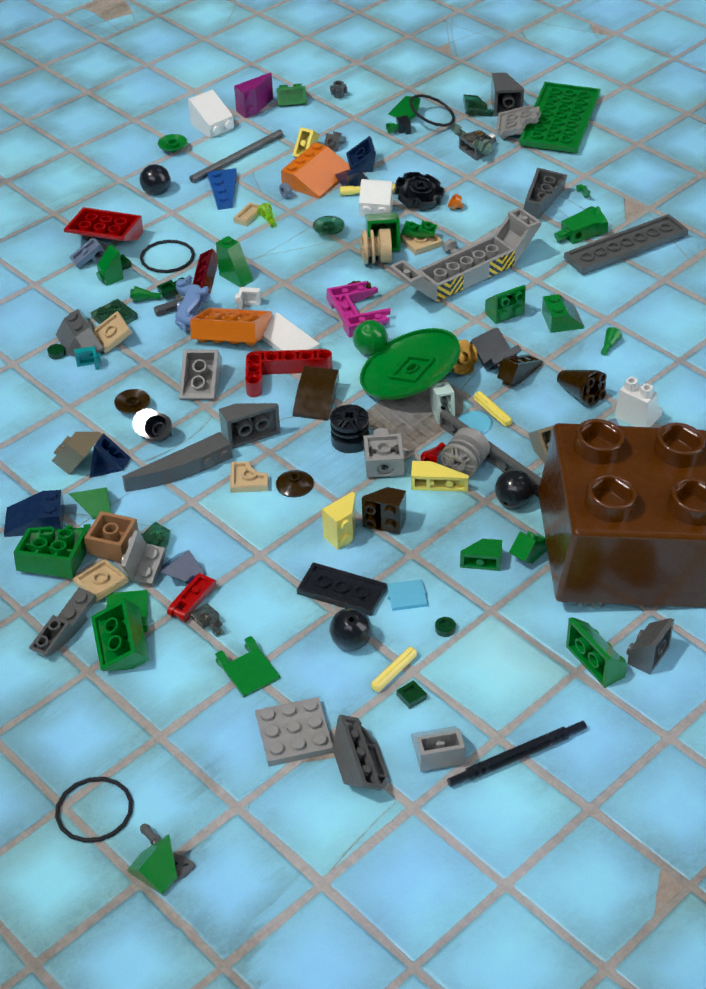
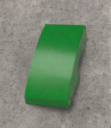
[401,220,437,238]

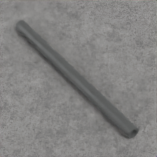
[189,129,283,183]

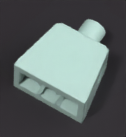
[430,382,455,424]

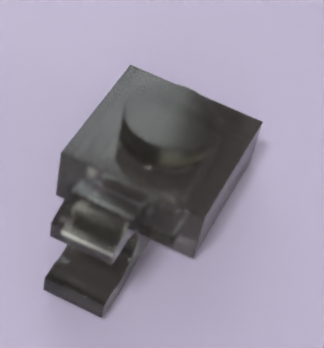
[190,603,224,637]

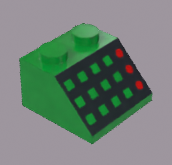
[542,294,584,333]

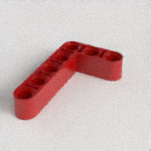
[245,349,333,398]

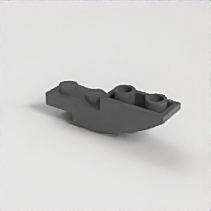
[29,587,97,657]

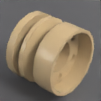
[360,229,392,264]

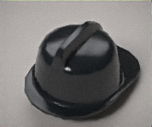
[132,408,172,442]

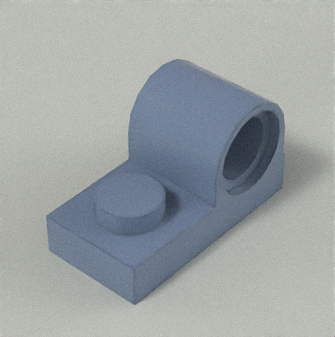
[69,237,105,269]

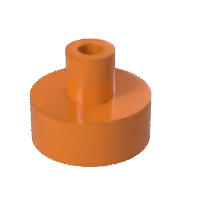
[448,193,464,210]

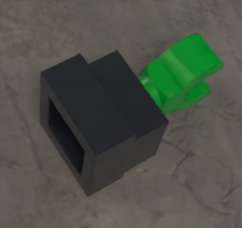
[386,115,411,135]

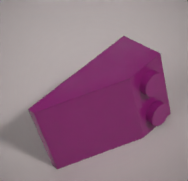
[234,73,273,118]

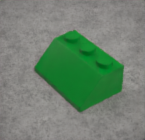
[91,599,150,671]
[566,617,627,688]

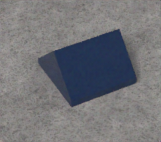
[346,136,376,172]

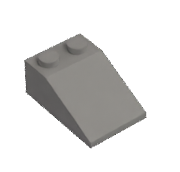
[179,350,222,400]

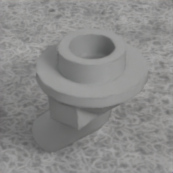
[442,239,460,254]

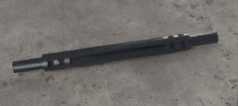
[447,720,587,787]

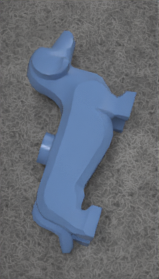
[175,275,211,332]

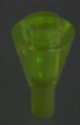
[257,203,276,228]

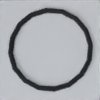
[409,94,455,127]
[140,240,195,273]
[55,777,133,843]

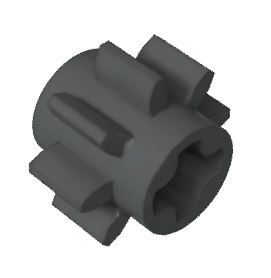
[330,80,347,99]

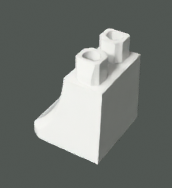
[614,376,663,427]

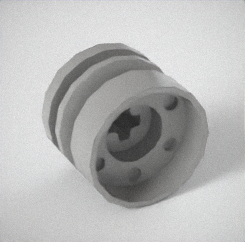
[441,427,490,477]

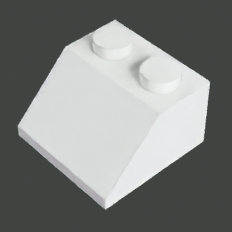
[359,179,393,216]

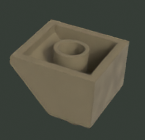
[52,432,102,475]

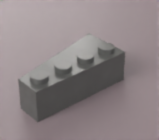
[524,167,567,219]

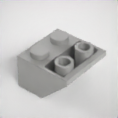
[411,726,465,772]

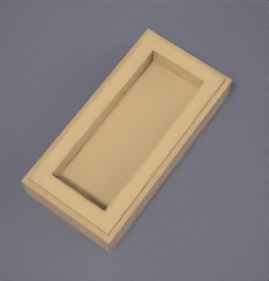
[233,202,263,226]

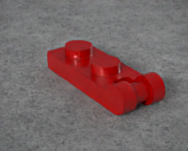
[167,573,216,622]

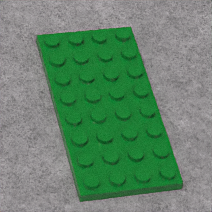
[519,82,601,153]

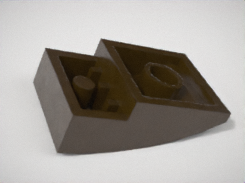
[293,366,339,421]

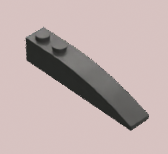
[122,432,233,492]

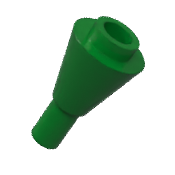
[130,286,161,302]
[601,327,622,356]

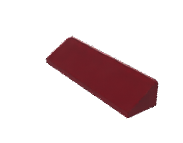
[192,249,218,294]

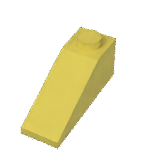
[411,461,469,492]

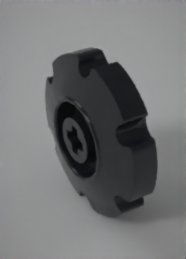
[394,172,444,210]

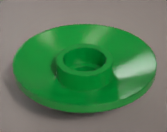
[158,134,187,152]

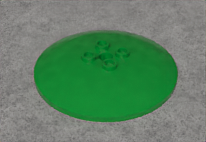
[360,328,461,400]

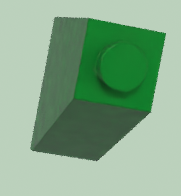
[216,236,253,287]

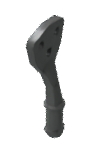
[140,824,195,883]

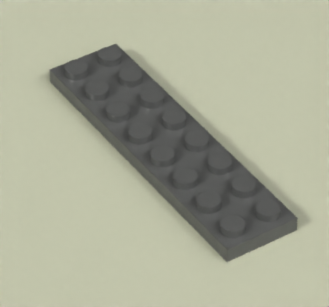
[564,214,688,274]

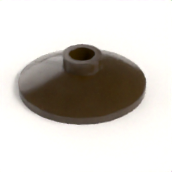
[114,389,150,414]
[276,470,313,498]

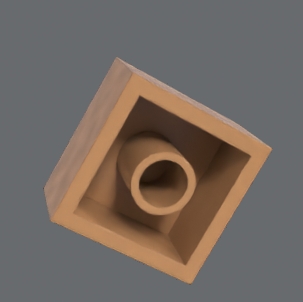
[84,511,139,562]

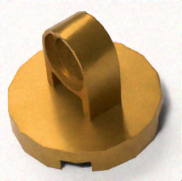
[451,340,478,375]

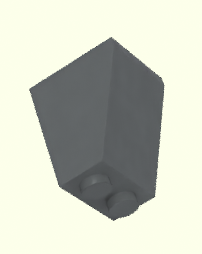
[491,73,524,116]

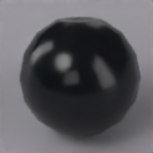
[139,164,171,196]
[495,469,535,509]
[329,608,372,651]

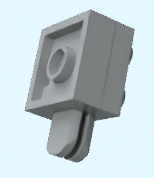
[363,428,404,478]

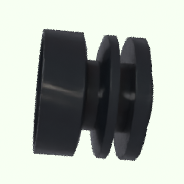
[330,404,369,453]

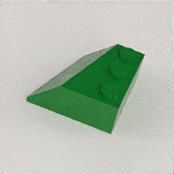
[13,524,91,579]

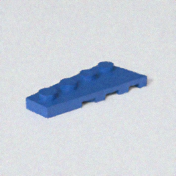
[207,168,237,210]

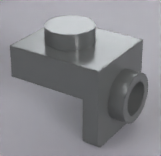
[324,131,346,151]

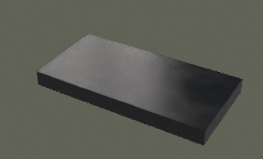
[297,562,387,616]

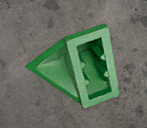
[388,96,421,120]
[68,487,111,520]
[127,834,178,895]

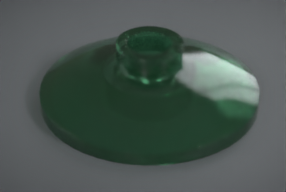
[313,216,345,235]

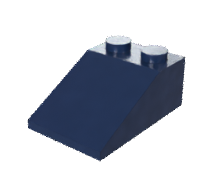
[4,490,65,537]

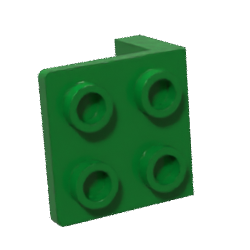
[276,83,307,106]

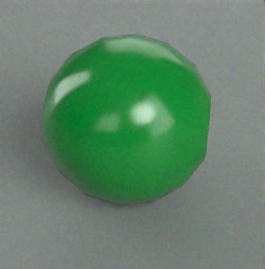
[353,320,388,355]

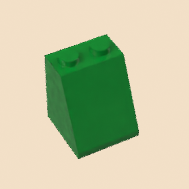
[365,213,401,252]

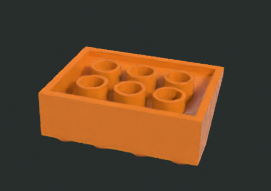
[281,142,350,199]
[190,308,272,345]

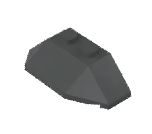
[55,309,105,357]
[332,715,390,791]

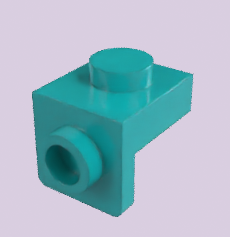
[74,346,101,370]

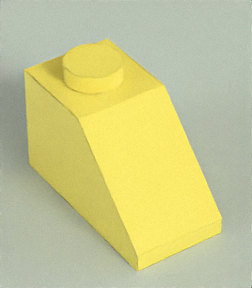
[292,127,319,157]

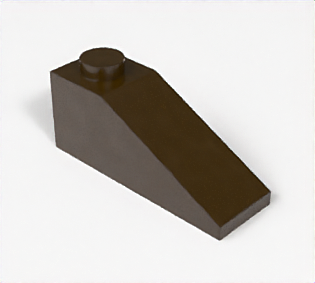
[497,354,543,386]

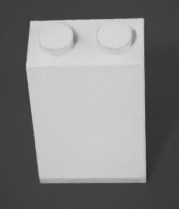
[188,89,234,138]

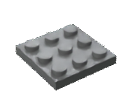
[255,697,333,767]

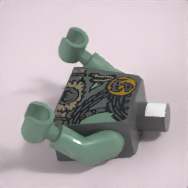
[451,123,496,160]

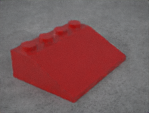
[64,207,143,241]

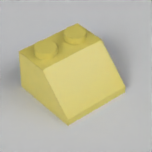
[322,492,356,550]

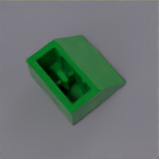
[485,285,526,324]

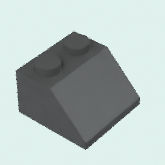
[626,618,674,675]

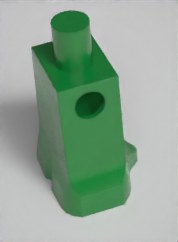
[554,206,608,244]

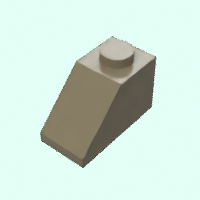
[528,425,553,464]

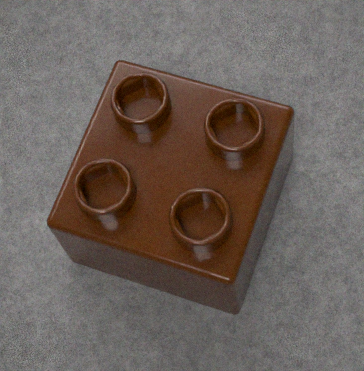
[538,419,706,608]

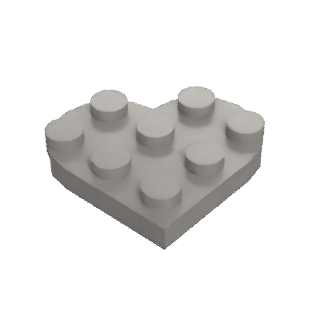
[496,105,541,139]

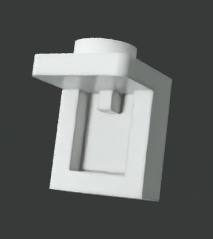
[235,287,261,309]

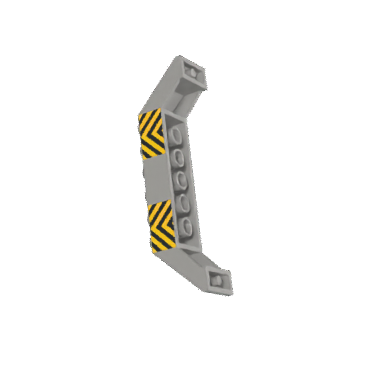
[390,207,541,302]

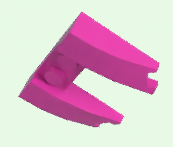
[326,281,391,338]

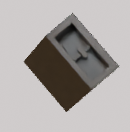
[362,487,406,534]

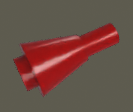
[421,442,446,463]

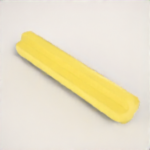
[474,391,512,427]
[371,646,417,692]

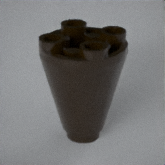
[557,370,607,406]

